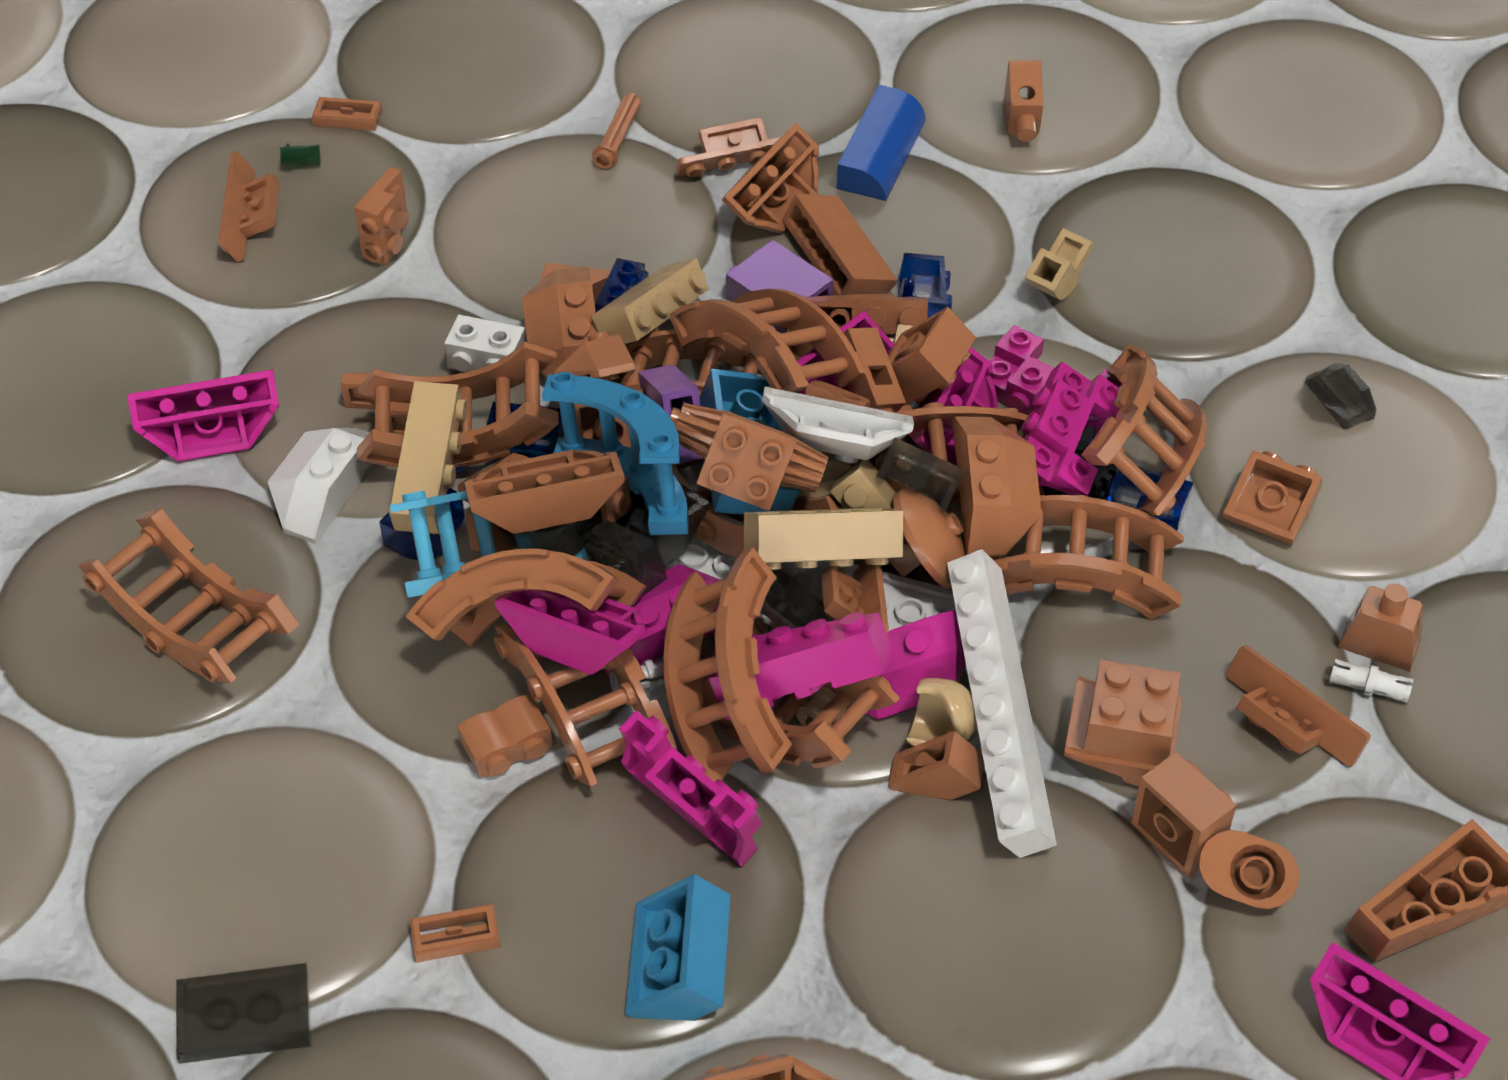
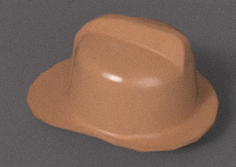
[1199,830,1300,909]

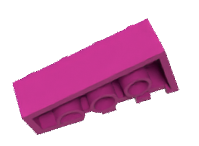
[709,612,894,720]

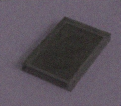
[176,963,311,1064]

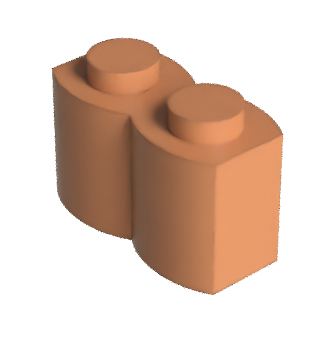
[457,695,553,777]

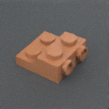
[354,167,409,266]
[1223,450,1322,546]

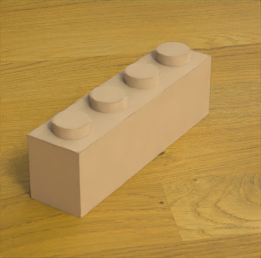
[592,258,709,344]
[389,381,467,534]
[744,508,903,570]

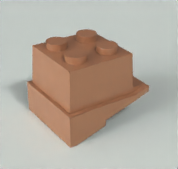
[1064,659,1182,787]

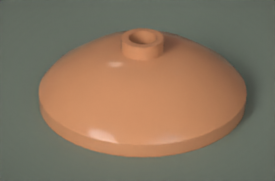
[893,488,965,591]

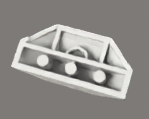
[762,387,914,463]
[268,428,374,544]

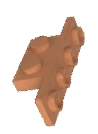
[676,117,780,177]
[218,151,280,262]
[821,560,889,634]
[1226,645,1371,767]

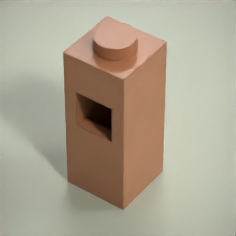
[844,327,906,412]

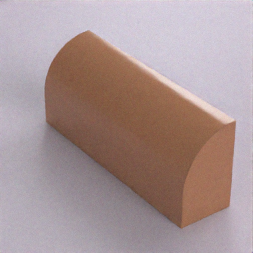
[783,193,898,295]

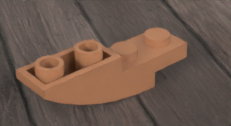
[787,294,928,334]

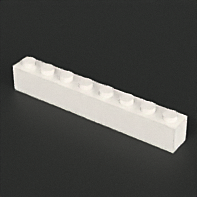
[947,549,1057,858]

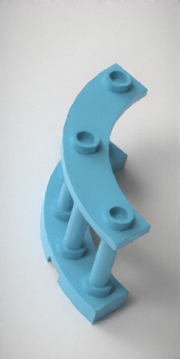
[390,486,599,598]

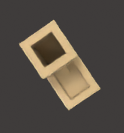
[1025,228,1094,300]

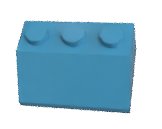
[625,874,731,1021]

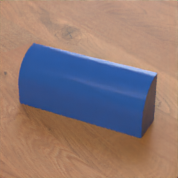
[837,85,926,201]

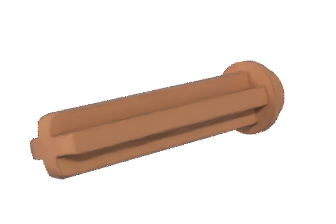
[592,92,641,169]

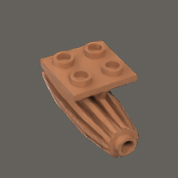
[670,403,828,511]

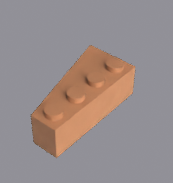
[1344,819,1508,962]

